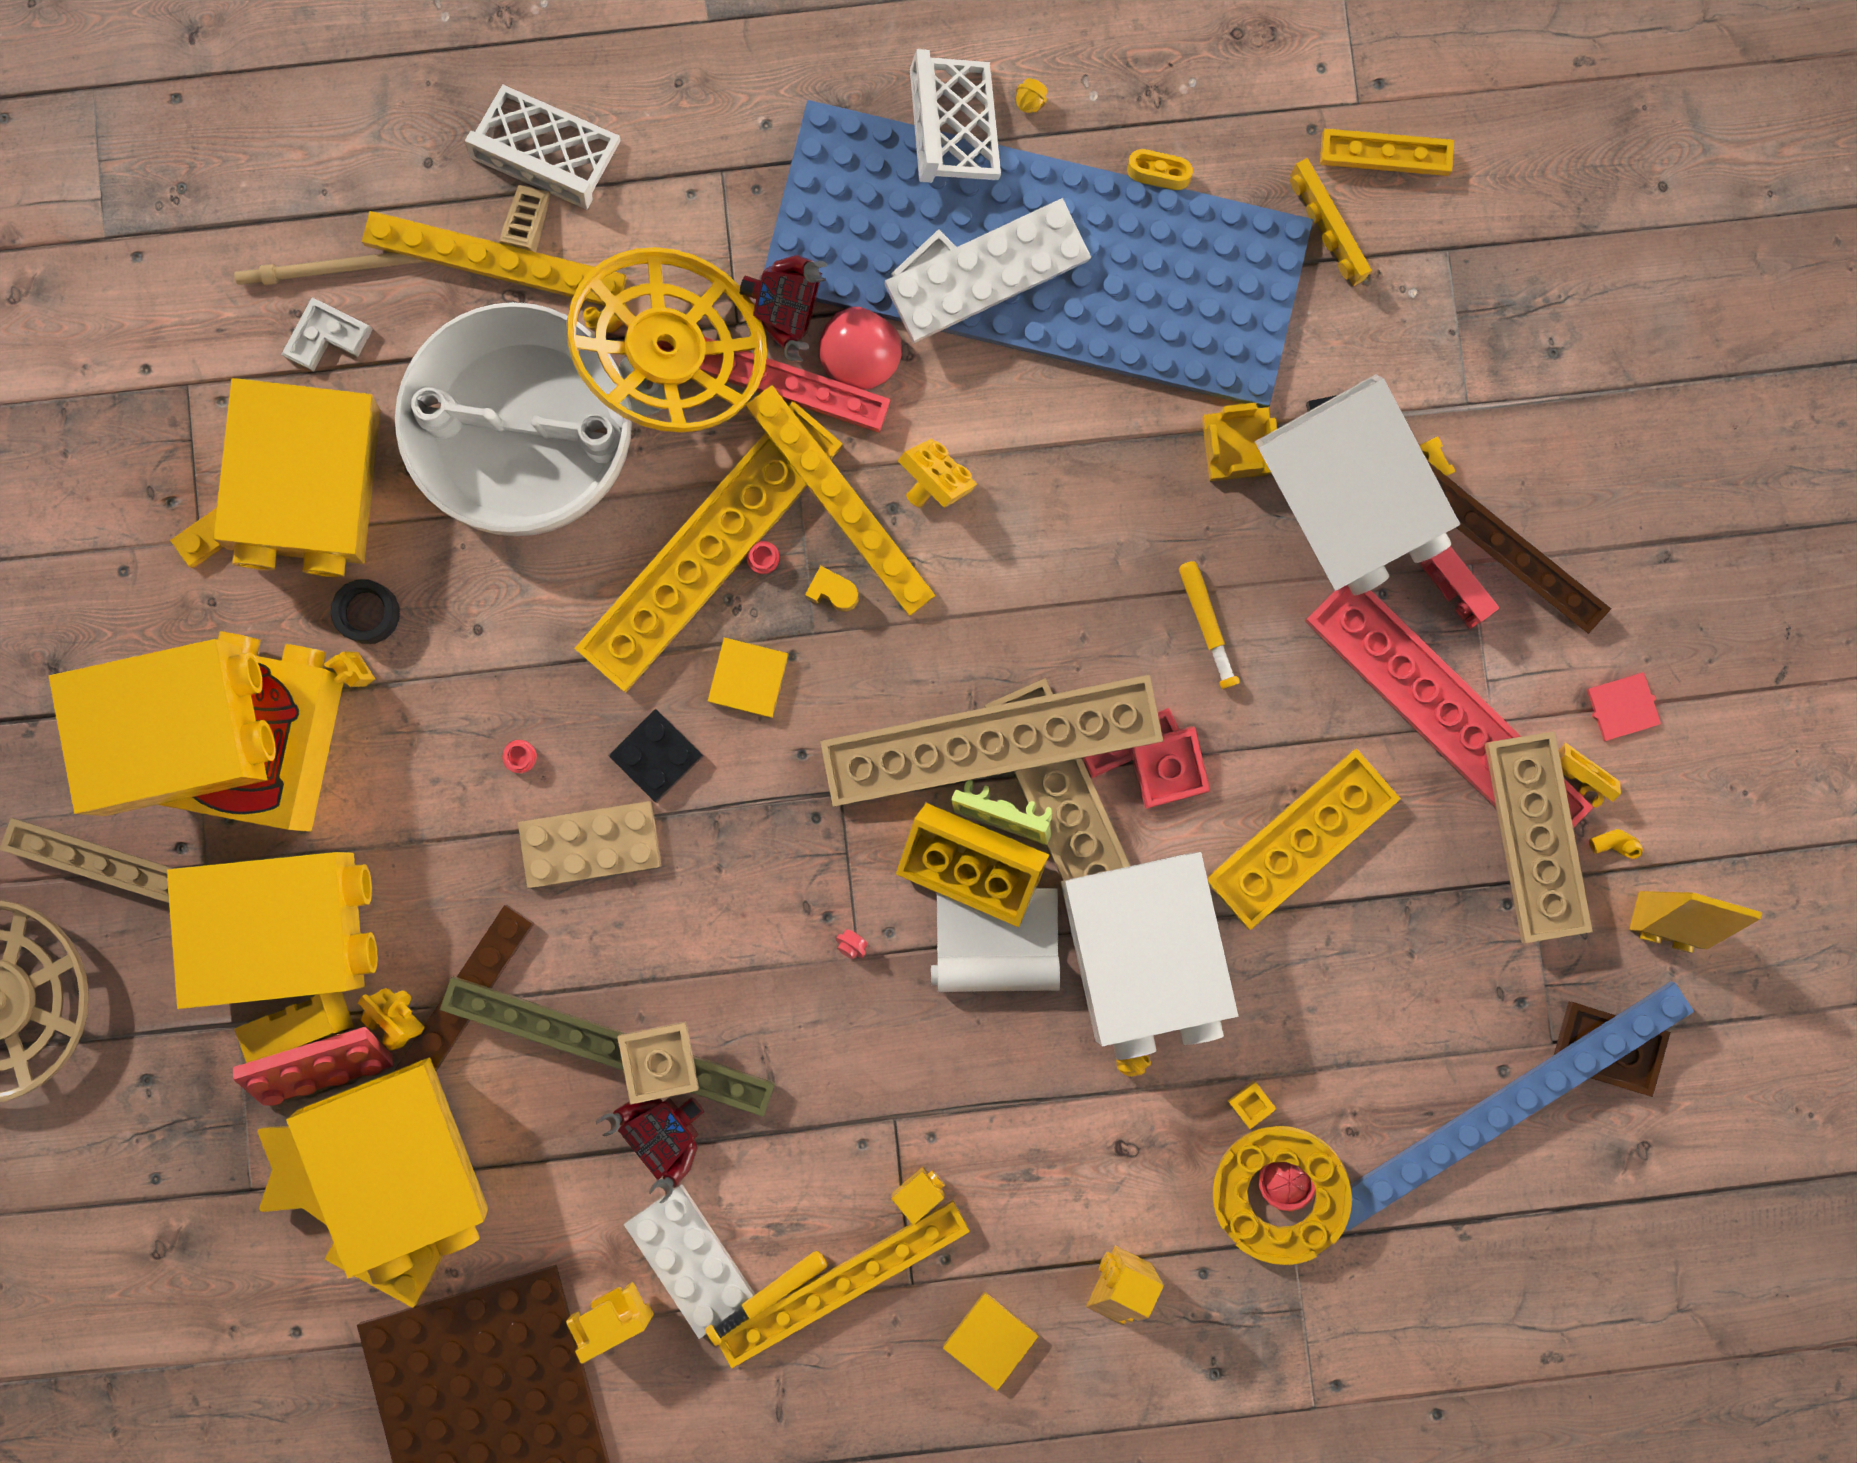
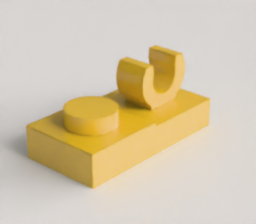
[1558,743,1621,808]

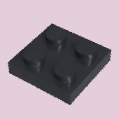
[608,709,704,803]

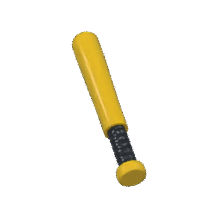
[705,1251,827,1346]

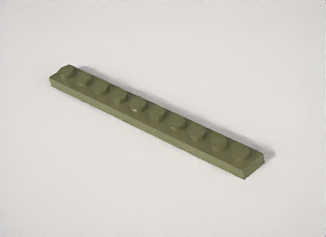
[440,976,775,1117]

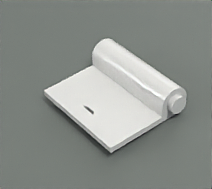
[931,888,1060,992]

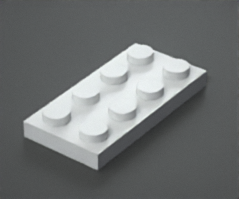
[624,1184,755,1339]

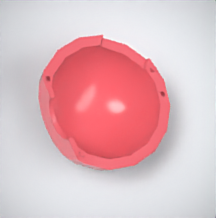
[818,307,902,390]

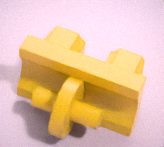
[358,988,425,1050]

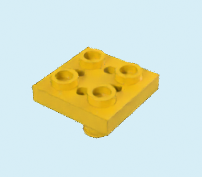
[897,438,977,508]

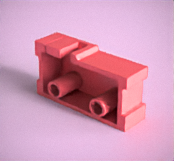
[1420,546,1500,629]

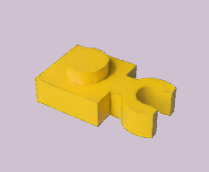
[324,652,375,687]

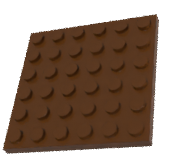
[357,1265,610,1463]

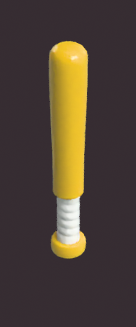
[1179,561,1240,689]

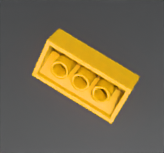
[896,803,1049,927]

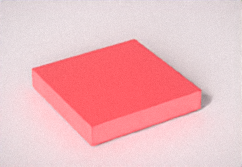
[1130,726,1210,809]

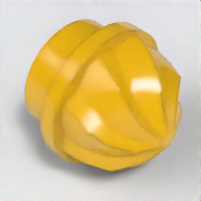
[1016,78,1048,113]
[1116,1055,1151,1077]

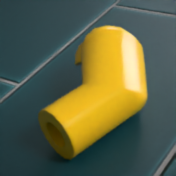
[583,303,633,333]
[1589,829,1643,859]

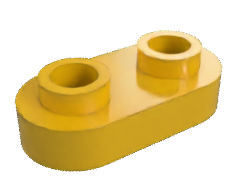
[1127,149,1193,190]

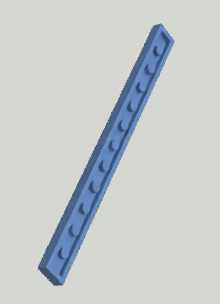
[1346,981,1694,1231]

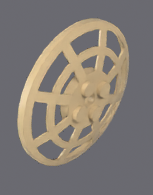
[0,900,89,1102]

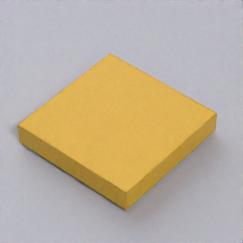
[708,637,789,718]
[943,1291,1039,1391]

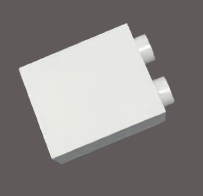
[1255,374,1461,595]
[1060,852,1239,1060]

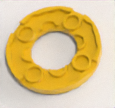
[1213,1126,1352,1265]

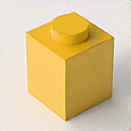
[891,1166,945,1225]

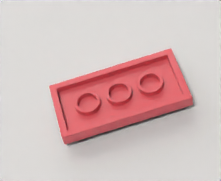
[233,1027,393,1106]

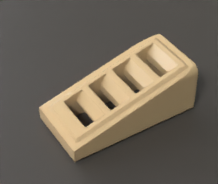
[499,185,551,252]

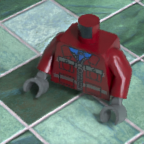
[739,255,827,362]
[596,1097,704,1203]

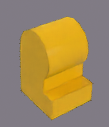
[805,565,859,612]

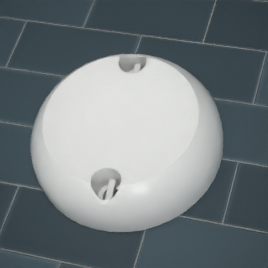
[395,302,632,536]

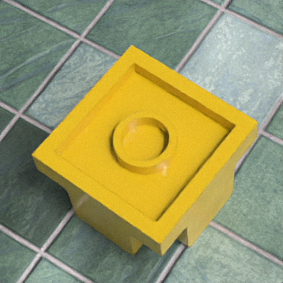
[1202,403,1277,481]
[566,1282,654,1364]

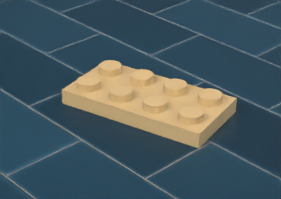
[518,801,662,888]

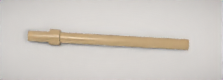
[234,253,427,285]

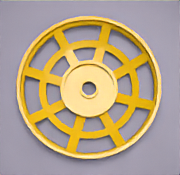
[566,247,767,433]

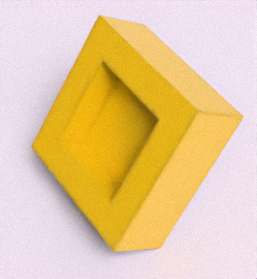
[1227,1080,1276,1129]

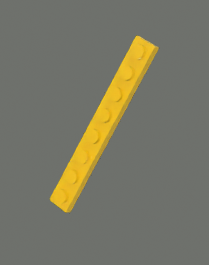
[361,211,627,306]
[746,385,936,616]
[719,1200,970,1369]

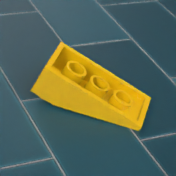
[1629,891,1762,953]

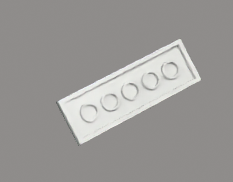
[884,198,1091,344]

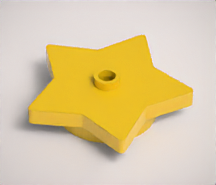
[257,1126,326,1225]

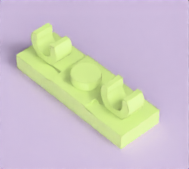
[951,780,1052,845]

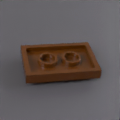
[1554,1001,1671,1097]

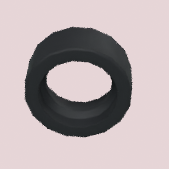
[331,579,400,644]

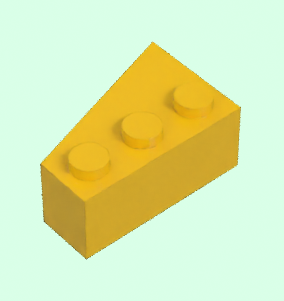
[234,992,354,1063]
[1086,1245,1164,1325]

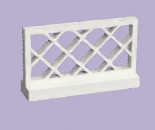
[910,49,1001,183]
[465,84,621,210]

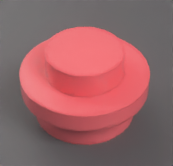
[747,541,780,574]
[502,740,537,773]
[836,929,868,959]

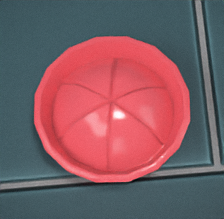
[1259,1162,1316,1211]

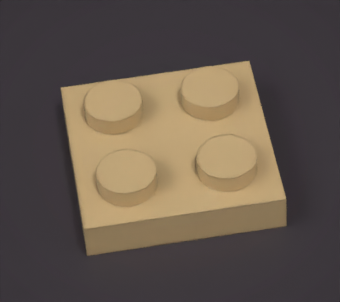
[617,1021,699,1105]

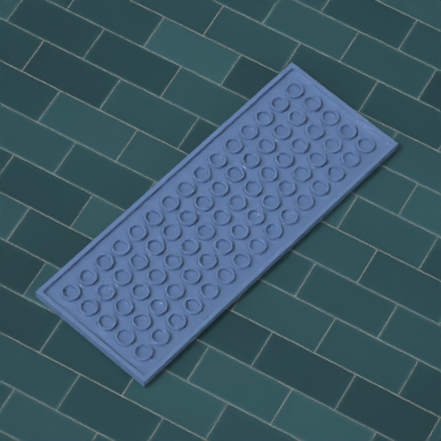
[764,100,1313,408]

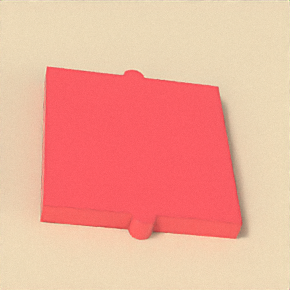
[1587,672,1661,741]

